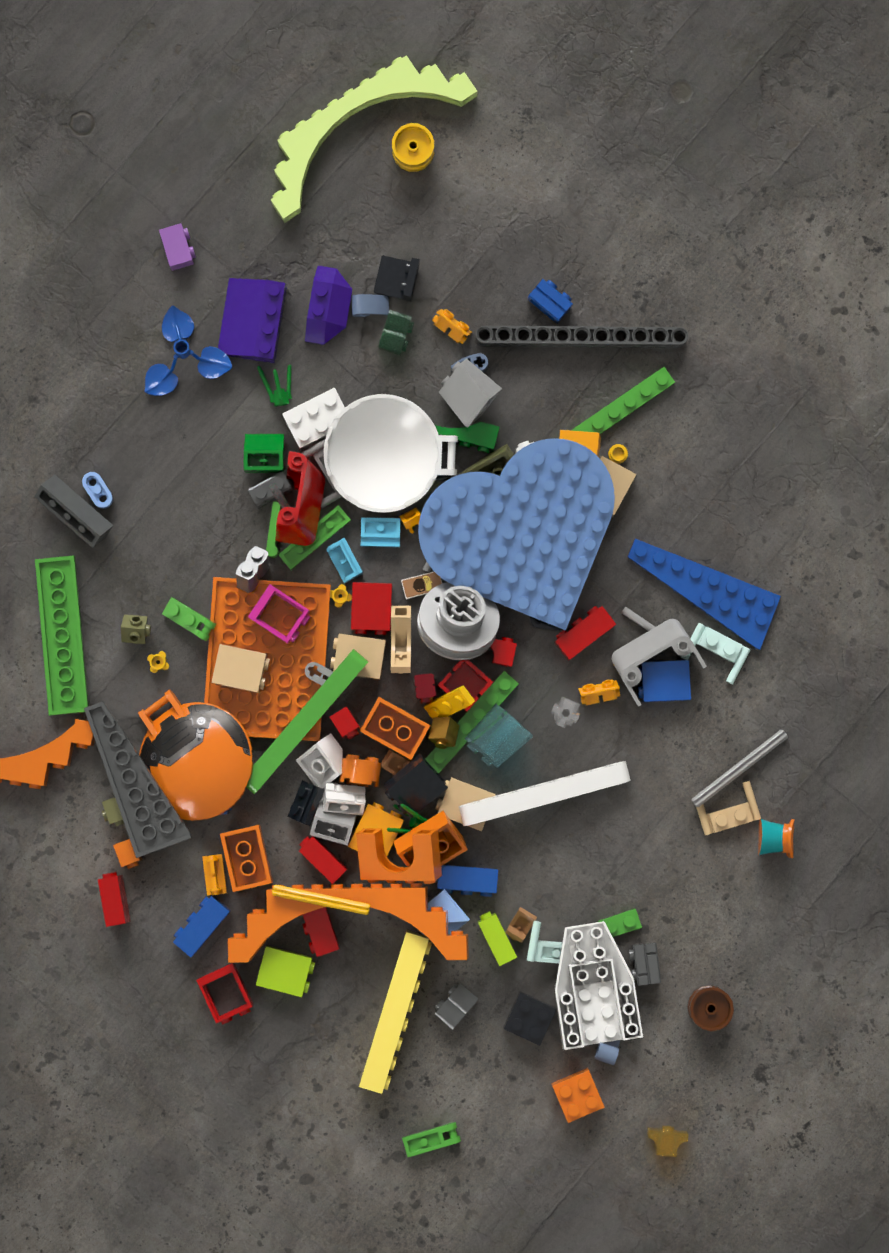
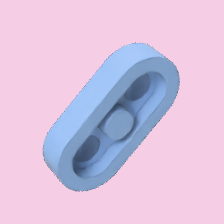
[82,472,113,509]

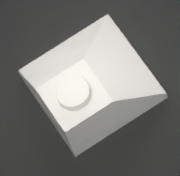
[296,733,343,788]

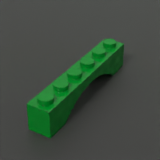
[435,422,500,453]

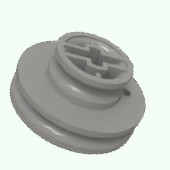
[417,582,500,660]

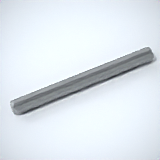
[691,730,788,807]

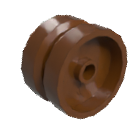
[687,985,734,1031]

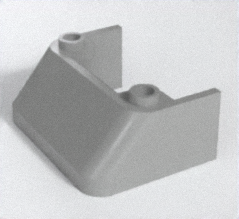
[611,619,707,707]

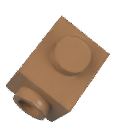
[381,749,410,775]
[505,907,537,943]

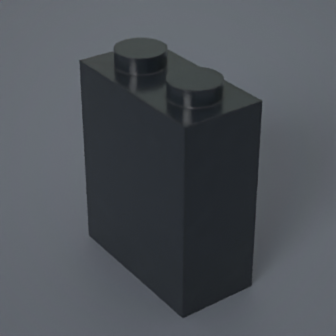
[384,754,448,818]

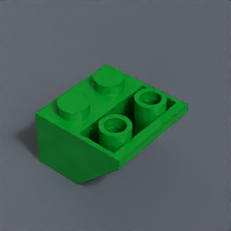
[244,434,285,473]

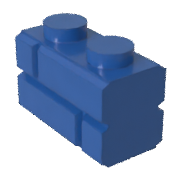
[528,279,573,324]

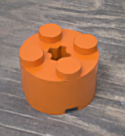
[339,754,381,787]

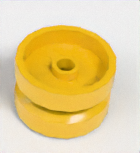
[392,123,434,172]

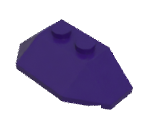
[305,266,353,345]

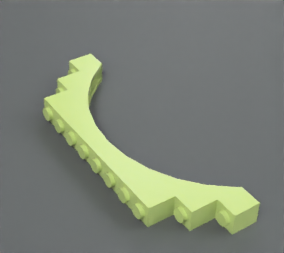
[271,55,477,223]

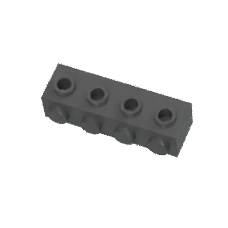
[34,475,113,548]

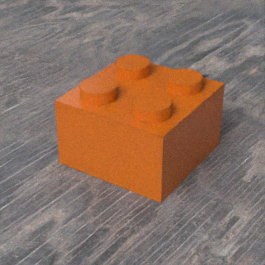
[551,1068,605,1123]

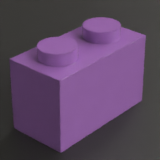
[159,223,196,271]

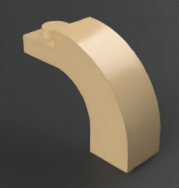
[391,606,411,674]

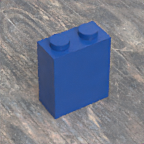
[638,660,691,703]

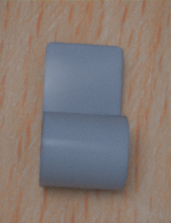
[351,294,389,317]
[451,353,488,373]
[595,1040,620,1065]

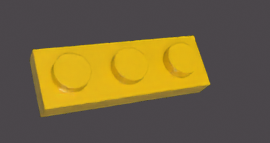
[424,685,475,719]

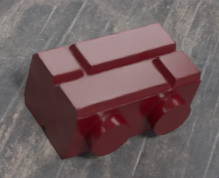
[414,673,436,704]

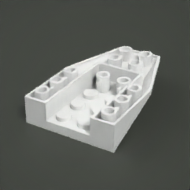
[555,921,643,1050]

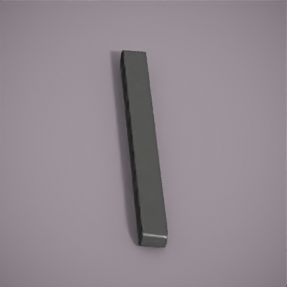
[476,326,689,348]

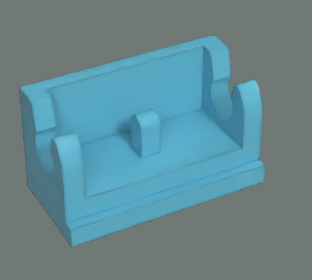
[326,538,363,584]

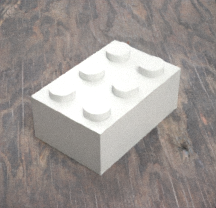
[282,388,345,452]

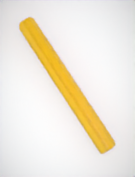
[272,885,370,915]

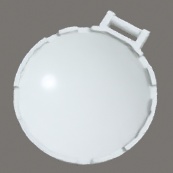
[324,394,458,512]

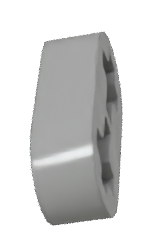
[305,662,333,686]

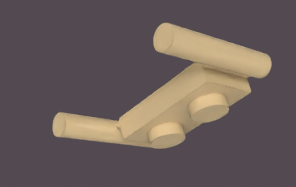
[696,781,761,835]

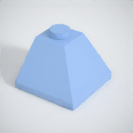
[420,889,470,935]

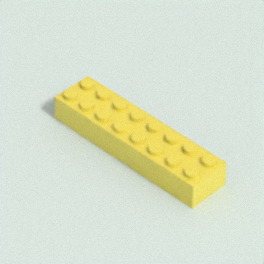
[359,930,432,1094]

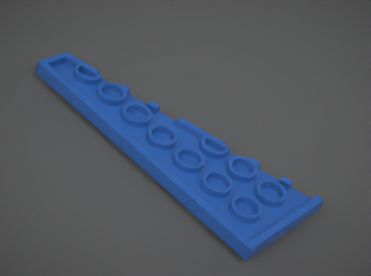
[628,539,781,650]

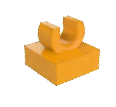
[399,508,421,534]

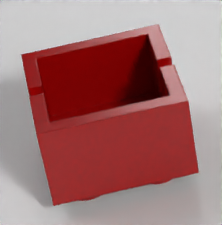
[438,660,493,712]

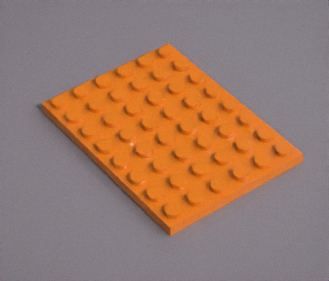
[204,577,331,741]

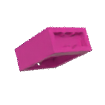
[248,584,311,644]

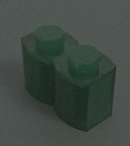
[378,310,415,356]

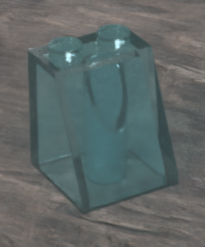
[465,704,533,768]

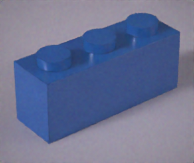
[437,865,498,897]
[173,896,231,957]

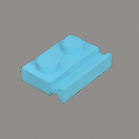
[361,518,401,547]

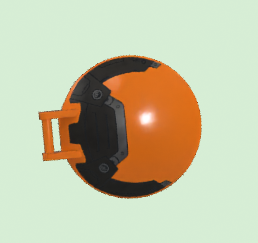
[138,689,253,821]

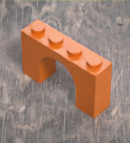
[356,828,442,884]

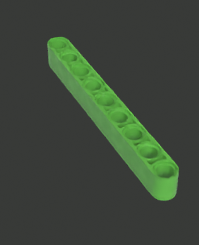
[246,649,369,795]

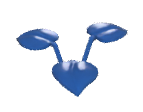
[145,306,232,396]

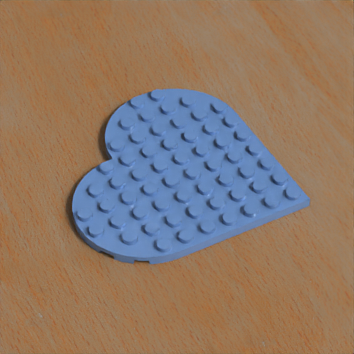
[418,438,615,630]

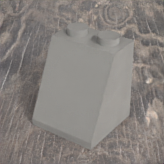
[439,359,502,428]

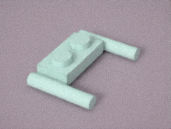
[681,623,750,685]
[527,921,562,964]

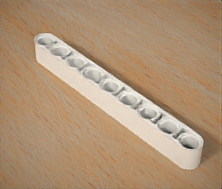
[459,761,631,826]

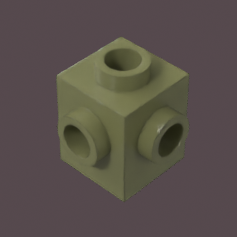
[121,615,151,644]

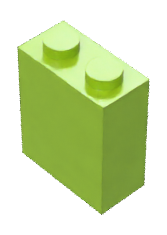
[477,911,517,966]
[256,945,315,997]

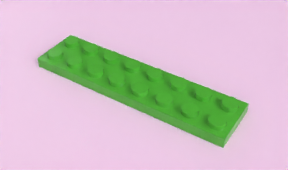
[35,556,89,716]

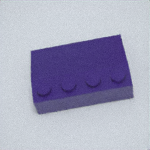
[218,278,287,363]

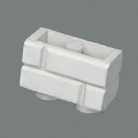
[323,783,366,815]

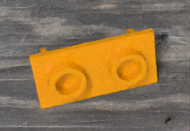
[432,309,472,344]
[578,680,620,706]
[202,854,227,896]

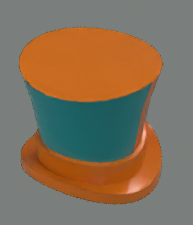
[758,819,795,859]

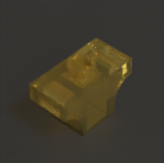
[646,1126,689,1157]

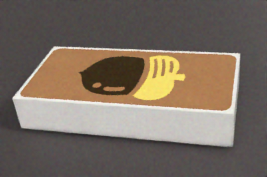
[401,572,442,599]

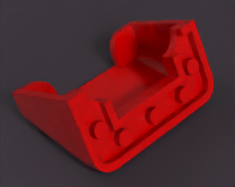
[275,451,325,546]

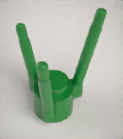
[257,365,292,407]
[387,804,428,834]

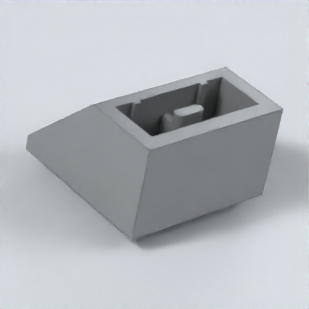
[310,797,357,846]

